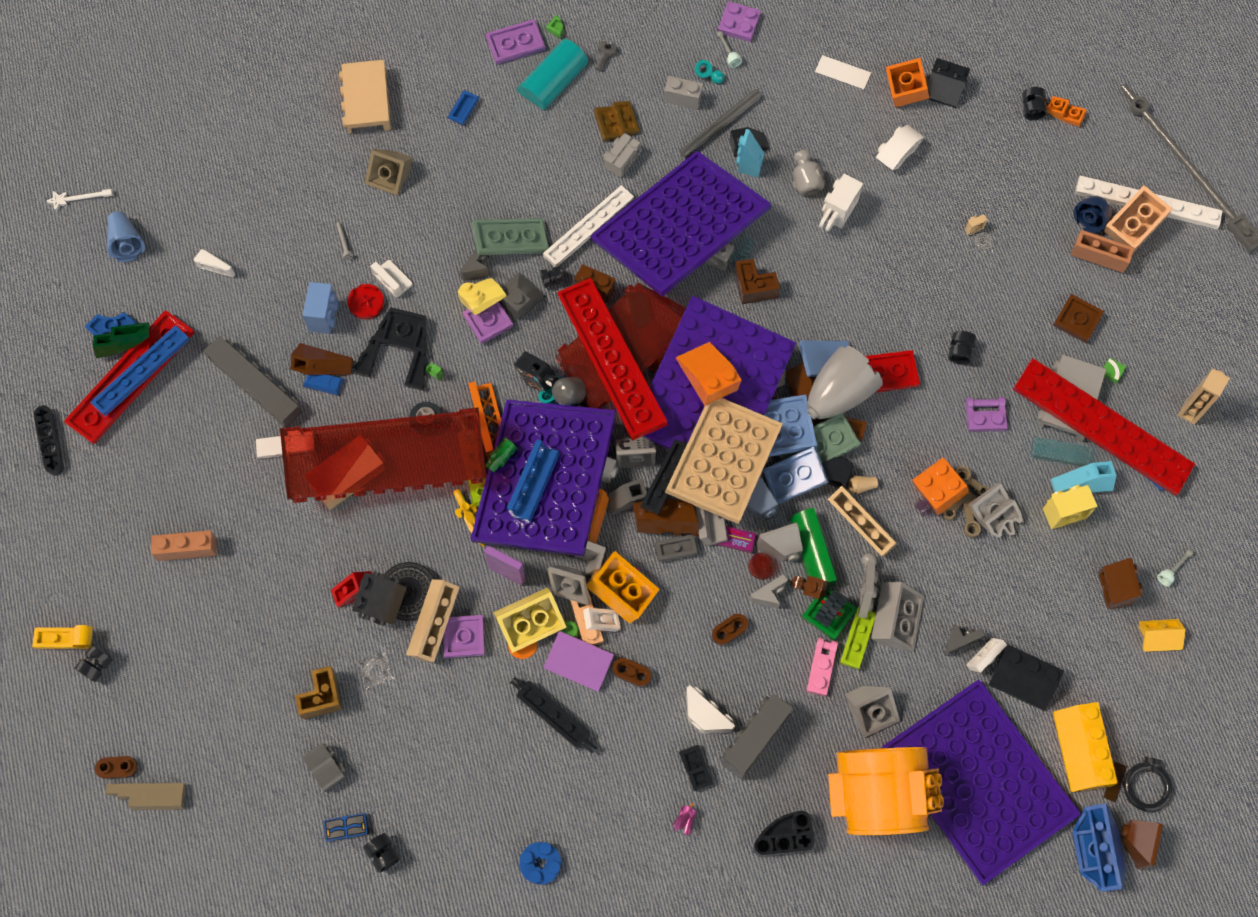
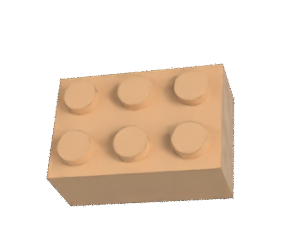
[1104,186,1173,253]

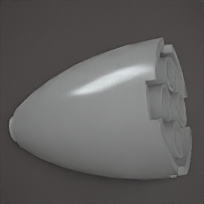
[807,345,883,419]

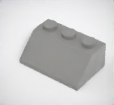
[871,582,924,652]

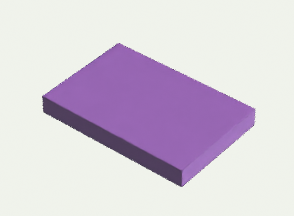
[485,19,546,65]
[484,546,526,586]
[544,631,615,692]

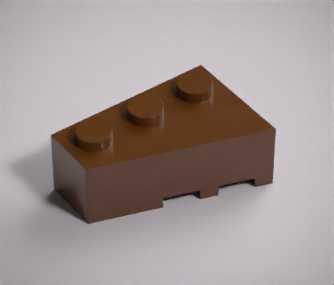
[633,499,699,537]

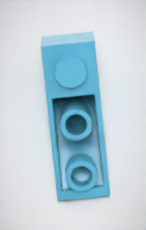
[736,129,764,178]
[1051,461,1116,493]

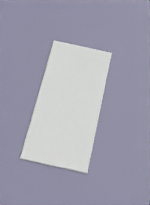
[815,55,871,89]

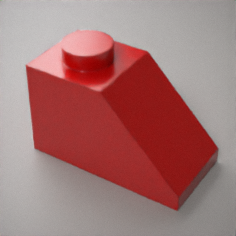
[331,571,372,607]

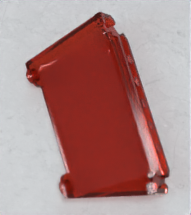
[555,282,686,409]

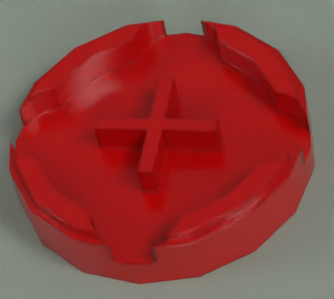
[347,284,385,320]

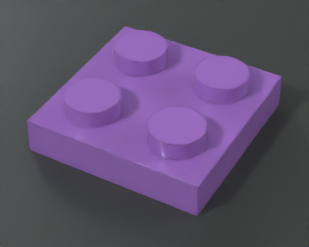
[718,1,761,42]
[462,301,513,344]
[443,615,485,658]

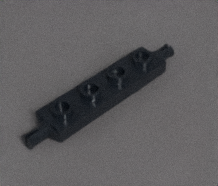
[510,676,597,754]

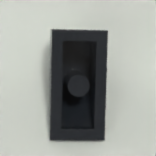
[729,127,768,157]
[822,457,853,488]

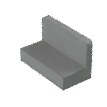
[696,506,728,546]
[574,541,606,577]

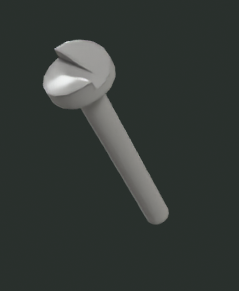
[336,222,354,260]

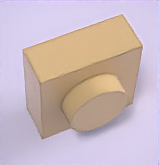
[965,214,988,236]

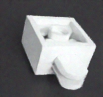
[819,174,863,232]

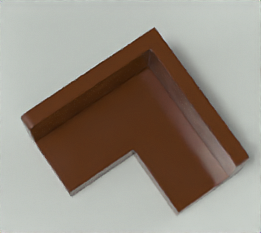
[735,259,780,304]

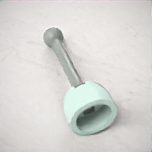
[717,31,742,68]
[1157,549,1194,587]

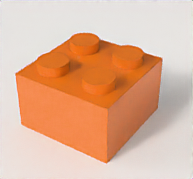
[886,58,930,107]
[912,457,969,515]

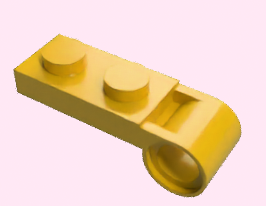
[32,625,93,649]

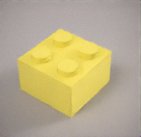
[1043,485,1097,530]

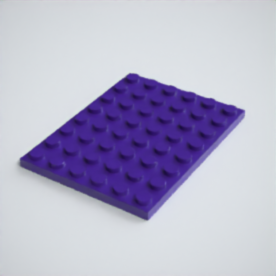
[590,151,771,297]
[642,295,797,449]
[470,399,617,556]
[881,679,1081,886]

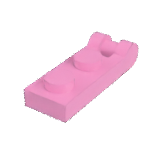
[806,637,838,697]

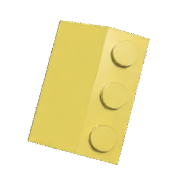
[493,588,566,653]

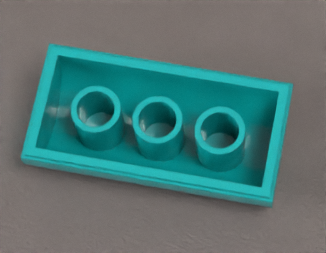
[517,39,588,111]

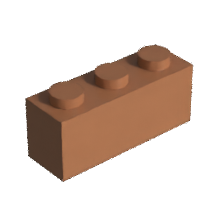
[1071,230,1134,273]
[151,530,216,561]

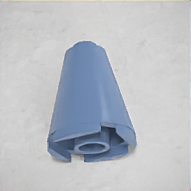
[107,211,145,262]

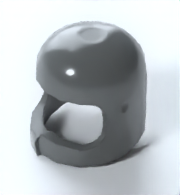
[552,377,586,405]

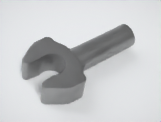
[595,40,616,71]

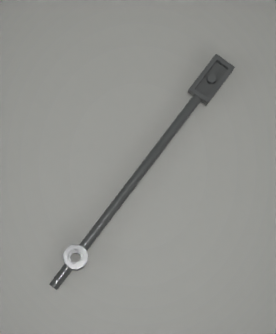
[1120,84,1258,253]

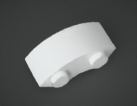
[876,125,924,170]

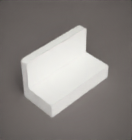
[370,260,413,298]

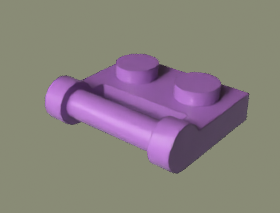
[965,397,1007,432]

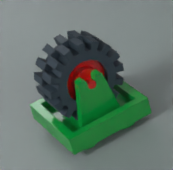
[801,587,857,641]

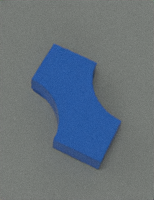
[84,312,137,335]

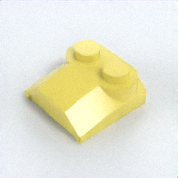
[458,278,507,315]

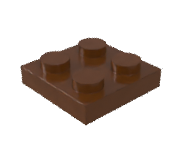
[1053,294,1104,343]

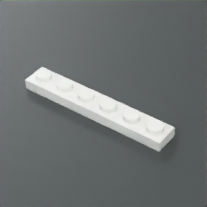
[543,185,634,267]

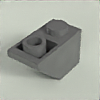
[608,479,647,515]

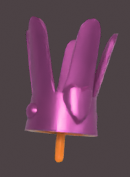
[671,803,698,835]

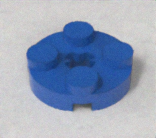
[519,842,561,885]

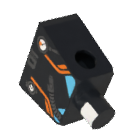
[514,351,559,393]

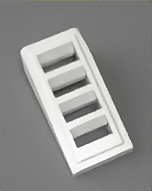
[194,249,235,278]

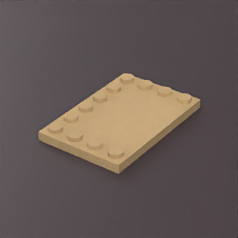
[665,398,783,524]

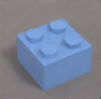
[302,282,340,334]

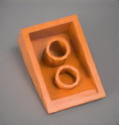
[676,342,741,406]

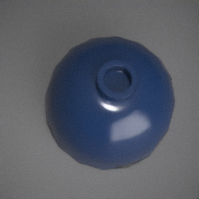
[1073,195,1112,233]

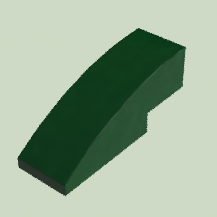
[93,322,150,358]

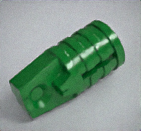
[485,438,518,472]

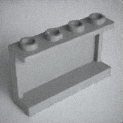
[1037,354,1106,442]

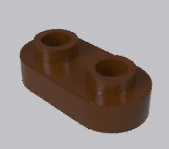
[712,613,748,646]
[613,658,651,687]
[95,756,138,779]

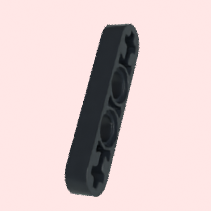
[34,405,64,476]

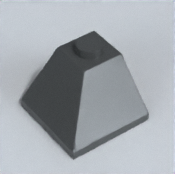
[499,272,545,321]

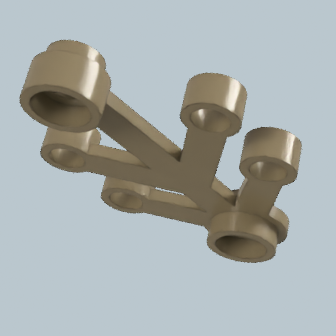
[943,466,989,538]

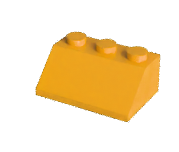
[586,551,660,624]

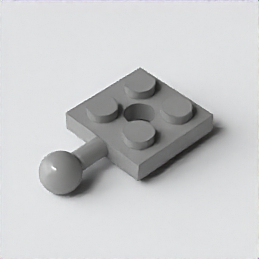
[858,553,878,618]

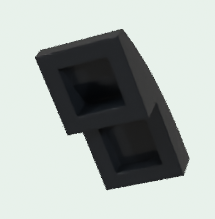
[678,745,713,791]

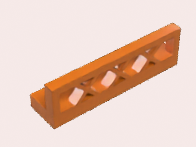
[468,382,501,458]

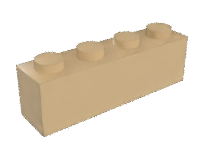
[1178,368,1230,425]
[828,486,898,557]
[406,580,460,663]

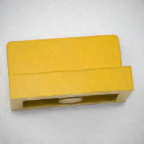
[1139,619,1185,652]

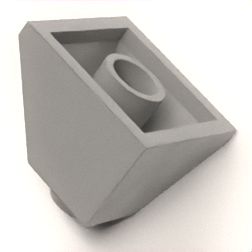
[757,523,803,562]
[547,565,590,605]
[845,686,900,738]

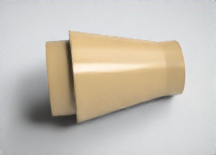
[848,476,878,495]

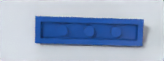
[507,439,560,523]

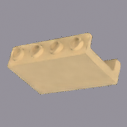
[339,60,391,134]

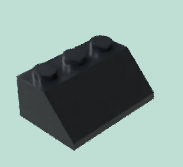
[988,645,1064,711]

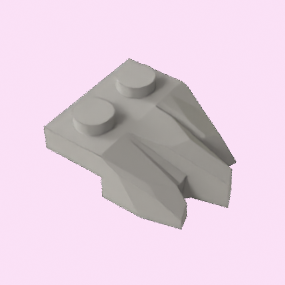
[968,483,1023,538]

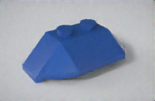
[1072,803,1126,892]

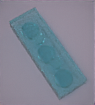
[1031,437,1091,466]

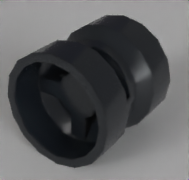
[540,266,563,288]

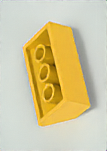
[1053,702,1117,793]

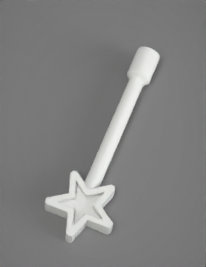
[47,189,113,211]

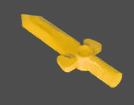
[453,489,485,547]

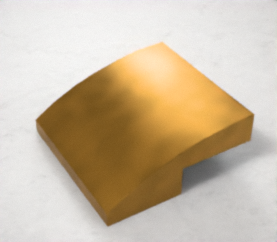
[593,101,639,141]

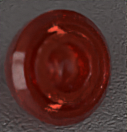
[748,553,775,580]

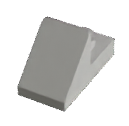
[749,574,788,609]

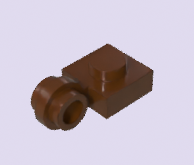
[791,575,829,600]

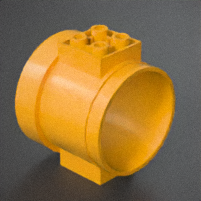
[828,747,944,835]

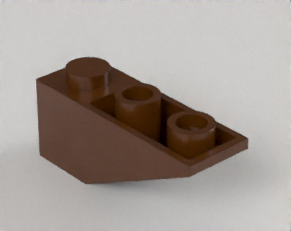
[290,343,353,375]

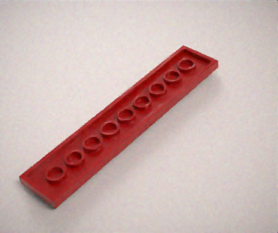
[557,278,668,441]
[1012,358,1195,496]

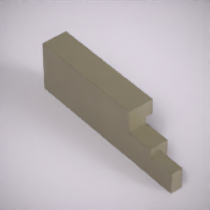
[105,783,186,810]

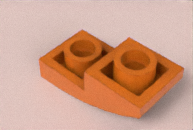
[1047,96,1087,127]

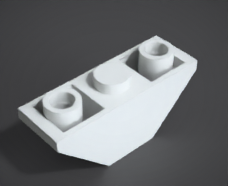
[686,685,735,734]

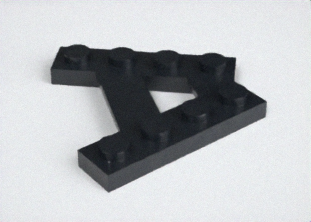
[640,439,723,519]

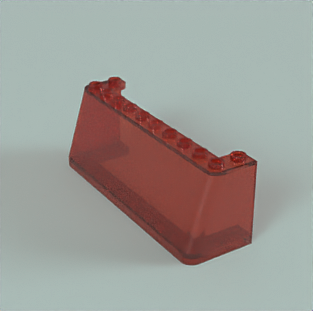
[280,407,487,503]

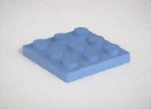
[764,395,817,456]

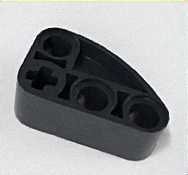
[753,811,814,858]

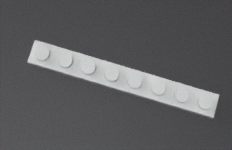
[1075,176,1223,229]

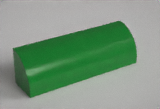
[790,507,837,587]

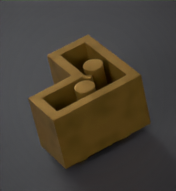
[295,666,343,720]

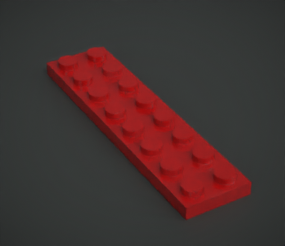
[63,310,195,445]

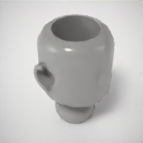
[793,150,825,196]

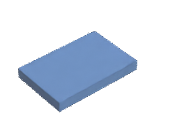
[798,340,849,377]
[763,447,829,505]

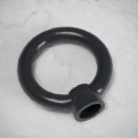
[1123,757,1173,812]

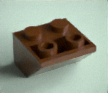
[1098,558,1143,610]

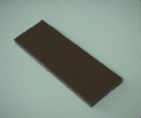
[1103,762,1127,802]

